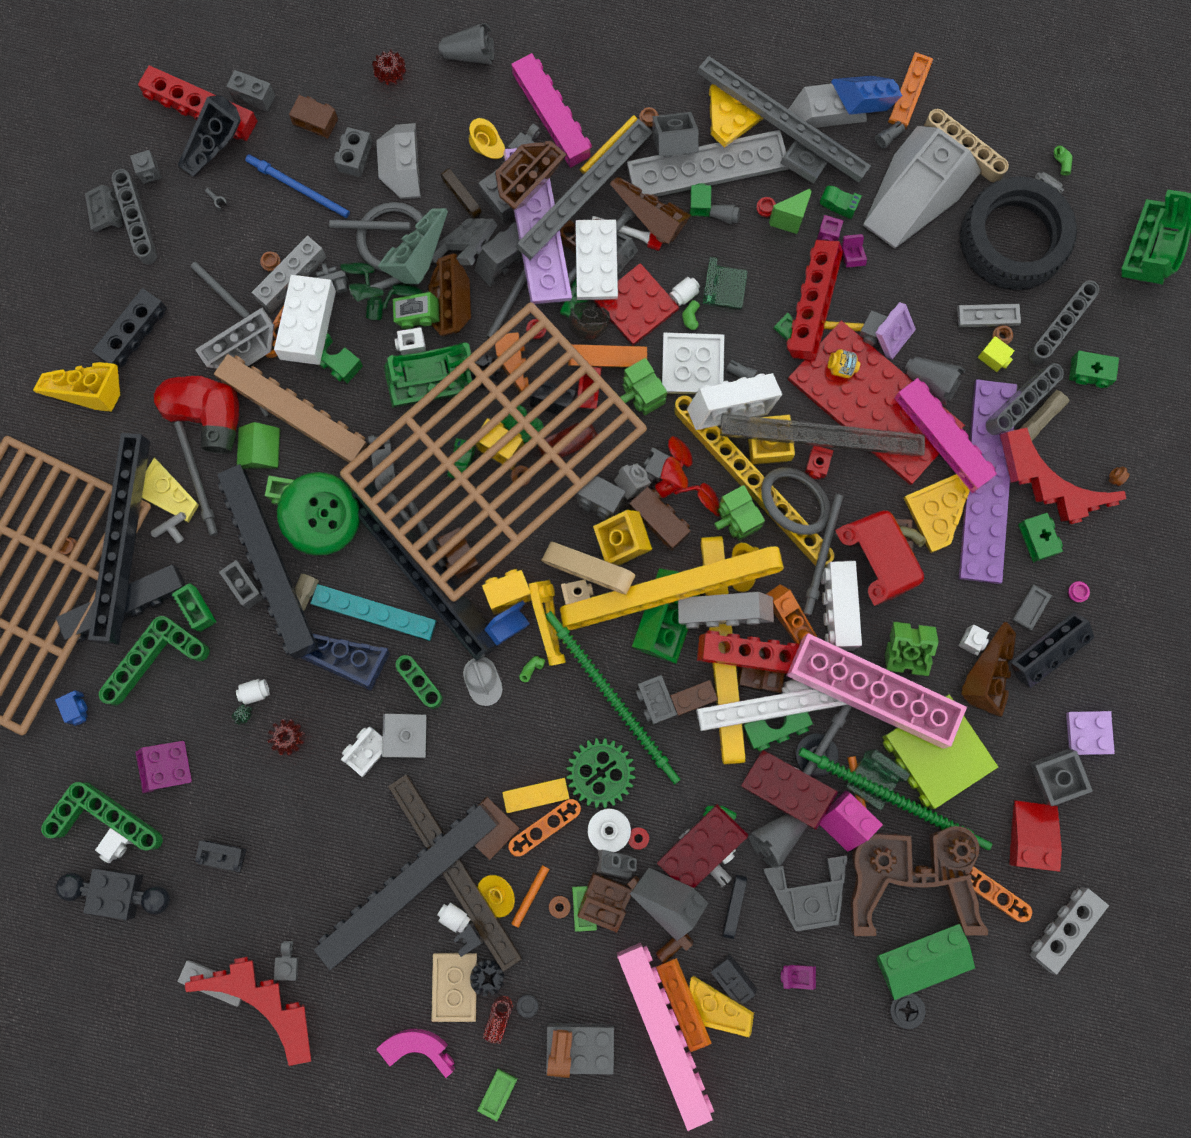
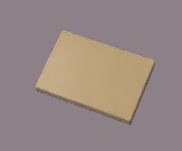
[432,953,477,1022]

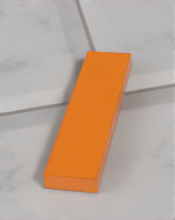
[888,52,933,129]
[568,344,647,367]
[656,958,712,1052]

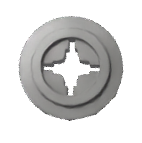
[1035,172,1064,193]

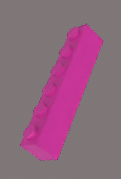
[512,53,592,168]
[894,378,997,493]

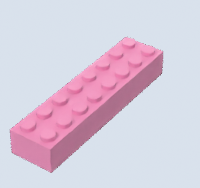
[786,633,967,749]
[617,943,714,1131]

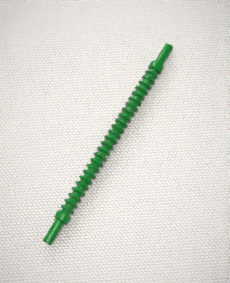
[546,611,680,784]
[798,747,992,851]

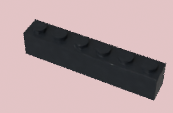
[56,564,185,643]

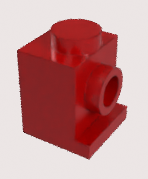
[805,445,834,479]

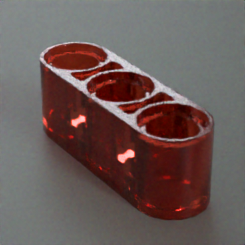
[537,420,598,464]

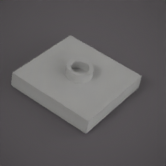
[382,714,426,758]

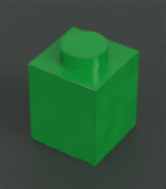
[690,183,711,216]

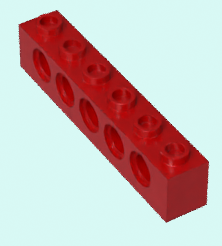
[138,65,258,141]
[787,240,843,360]
[697,631,800,674]

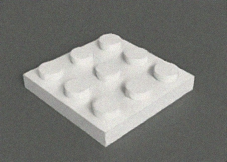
[662,333,724,394]

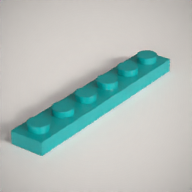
[311,584,437,641]

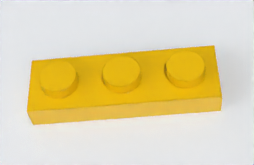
[502,778,570,813]

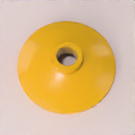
[478,875,515,917]

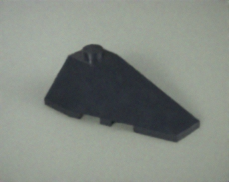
[178,95,241,176]

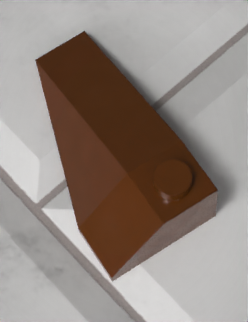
[610,177,691,244]
[961,622,1016,717]

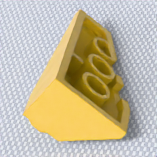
[33,362,120,412]

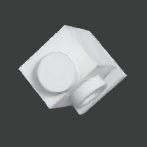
[395,328,426,355]
[958,625,989,656]
[95,828,132,863]

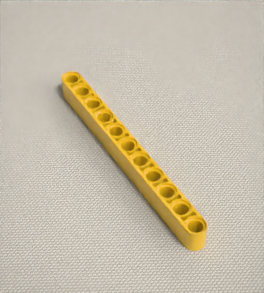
[674,396,834,568]
[701,536,745,765]
[560,546,784,630]

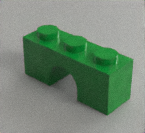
[319,333,363,384]
[742,712,813,752]

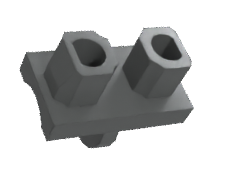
[316,263,349,294]
[597,849,637,879]

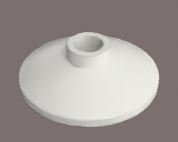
[588,809,631,852]

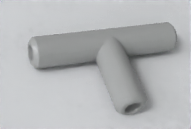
[151,512,186,543]

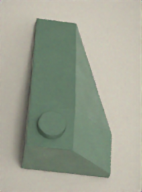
[378,208,448,284]

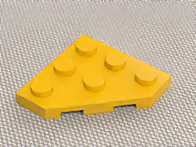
[709,84,763,148]
[904,474,970,553]

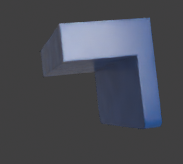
[485,600,530,645]

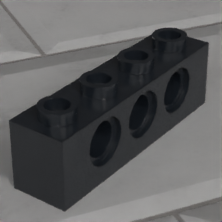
[92,288,167,370]

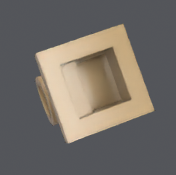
[561,579,593,605]

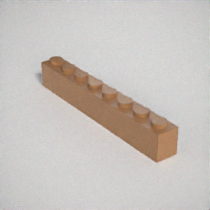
[214,354,368,463]

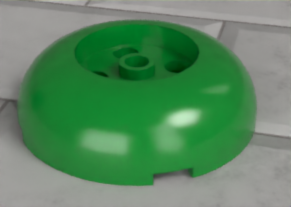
[277,472,360,556]

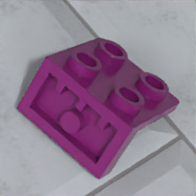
[135,741,192,794]

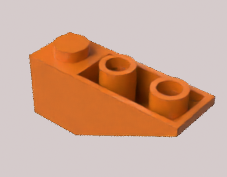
[495,332,529,393]
[766,584,818,644]

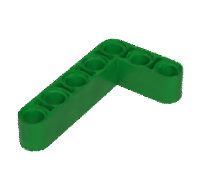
[99,616,210,705]
[41,782,163,850]

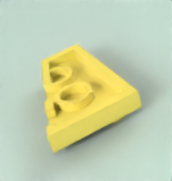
[142,458,199,523]

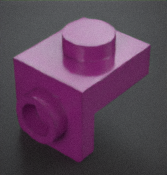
[817,215,843,241]
[842,234,867,267]
[781,964,816,990]

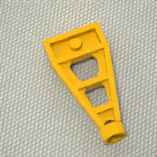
[529,580,566,666]

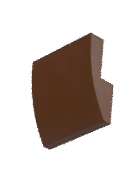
[737,647,785,693]
[475,797,520,860]
[577,872,632,932]

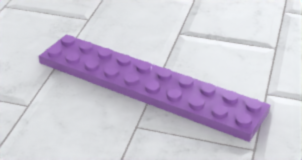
[959,380,1017,584]

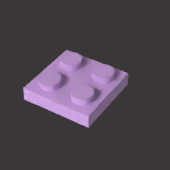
[876,302,916,359]
[1066,711,1115,755]

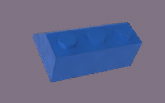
[831,76,903,115]

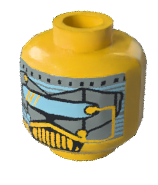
[828,349,860,378]

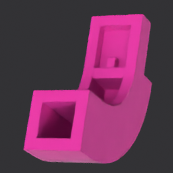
[376,1029,455,1078]

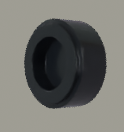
[517,994,539,1018]

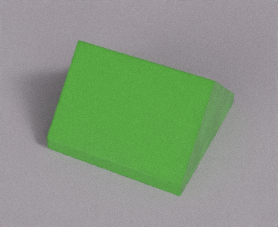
[769,189,811,234]
[237,422,280,468]

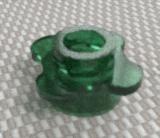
[232,704,253,725]

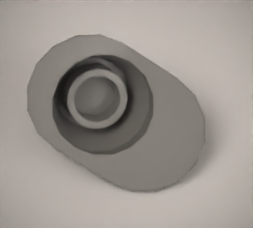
[463,657,503,706]

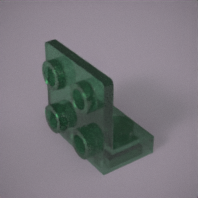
[702,257,748,309]
[846,749,910,810]

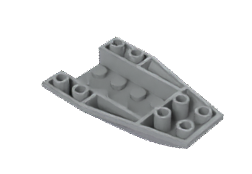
[863,126,981,249]

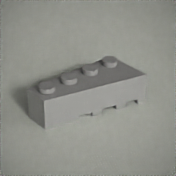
[678,592,774,629]

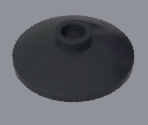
[796,734,838,777]

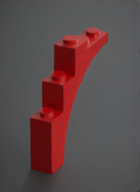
[1000,428,1126,524]
[185,957,311,1066]

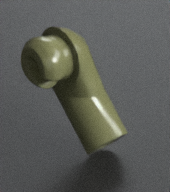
[900,526,926,547]

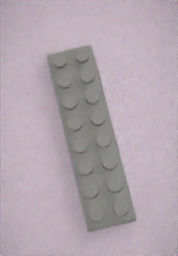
[627,130,789,196]

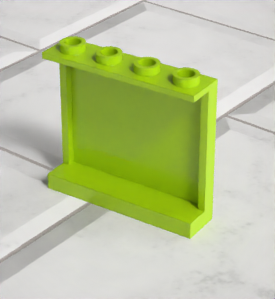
[882,694,998,809]

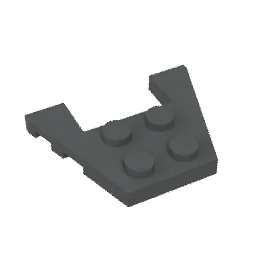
[431,218,497,265]
[763,855,847,931]

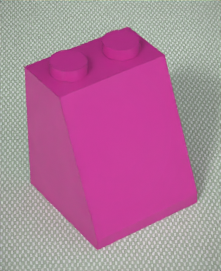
[819,790,883,852]

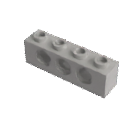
[251,235,327,314]
[1029,887,1109,975]

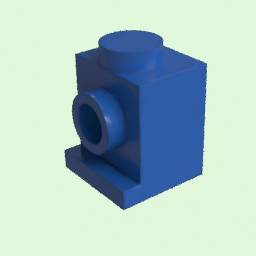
[55,691,88,726]

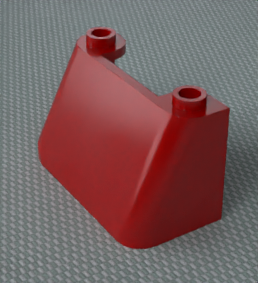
[835,510,924,606]

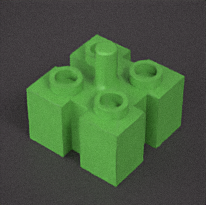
[620,358,667,416]
[714,485,765,541]
[885,622,938,676]

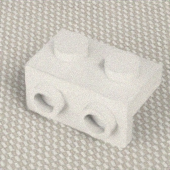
[341,727,382,777]

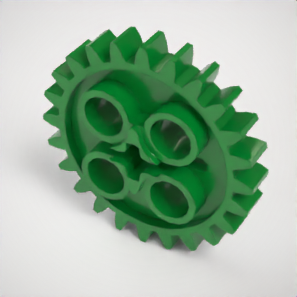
[567,738,635,808]

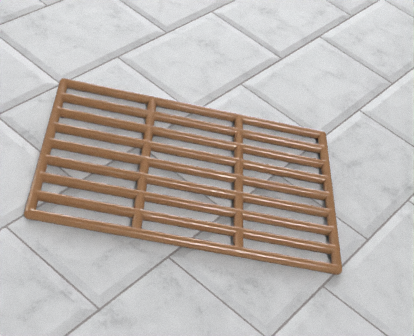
[340,302,647,602]
[0,436,151,735]

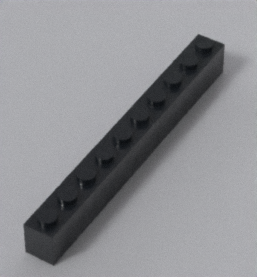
[88,433,150,645]
[217,464,319,660]
[352,484,498,661]
[314,804,499,970]

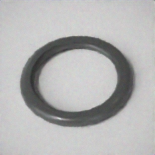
[356,202,424,272]
[761,467,831,535]

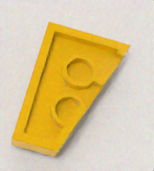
[689,976,754,1037]

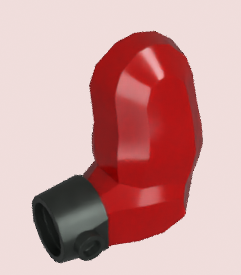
[154,376,239,454]

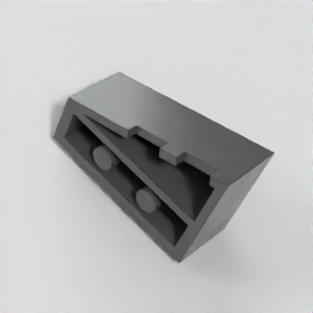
[474,222,523,287]

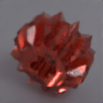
[372,49,406,85]
[268,719,305,755]

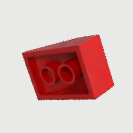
[1009,801,1062,872]

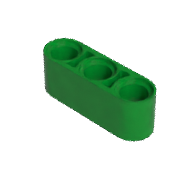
[396,655,443,709]

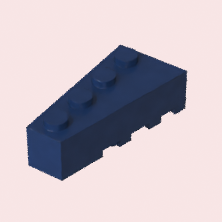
[301,634,390,691]

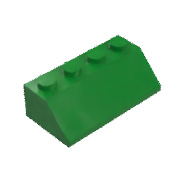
[632,569,700,664]
[876,924,975,1000]

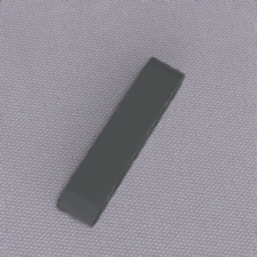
[112,169,157,265]
[1028,281,1099,365]
[986,363,1064,435]

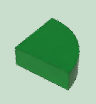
[773,313,793,341]

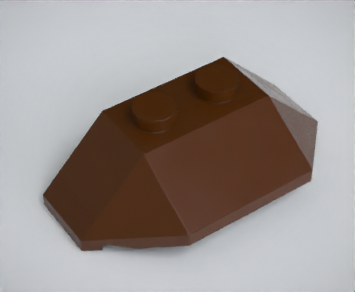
[495,141,567,210]
[428,253,471,336]

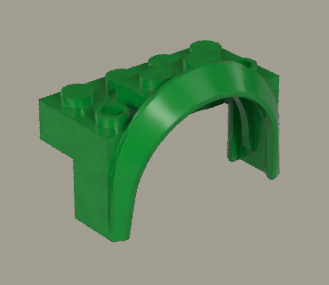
[1122,189,1191,284]
[384,343,472,408]

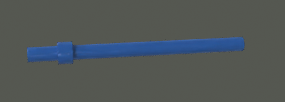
[245,154,350,218]

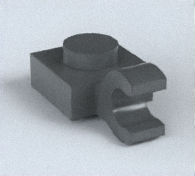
[508,123,541,149]
[274,941,299,981]

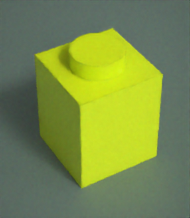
[978,336,1014,372]

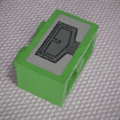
[393,292,439,329]

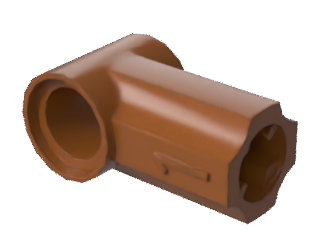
[547,1029,572,1078]

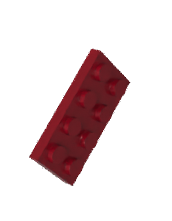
[741,750,838,830]
[657,804,748,888]

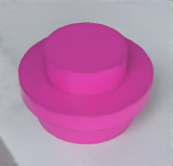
[1068,581,1090,602]

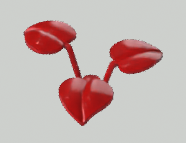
[655,436,720,517]

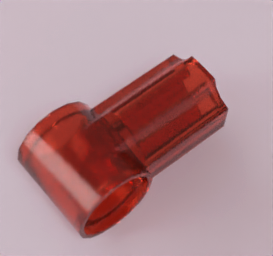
[483,996,513,1044]

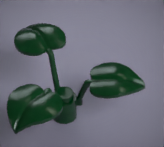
[340,263,425,320]

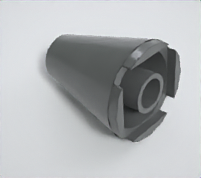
[439,23,494,64]
[905,357,966,405]
[748,814,808,868]

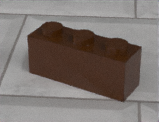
[629,487,690,552]

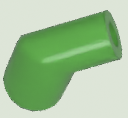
[682,300,700,330]

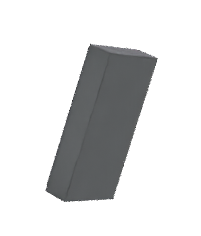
[1012,585,1052,631]

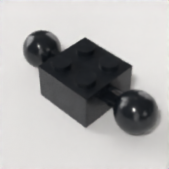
[56,868,170,920]

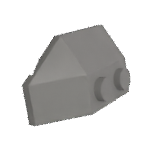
[788,84,867,128]
[376,123,421,199]
[195,308,274,368]

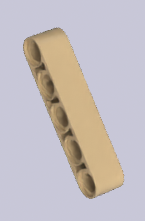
[924,109,1009,182]
[541,542,636,595]

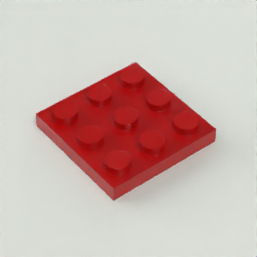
[594,263,679,346]

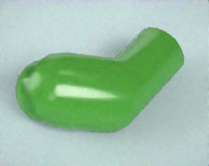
[1054,146,1072,175]
[519,656,545,682]

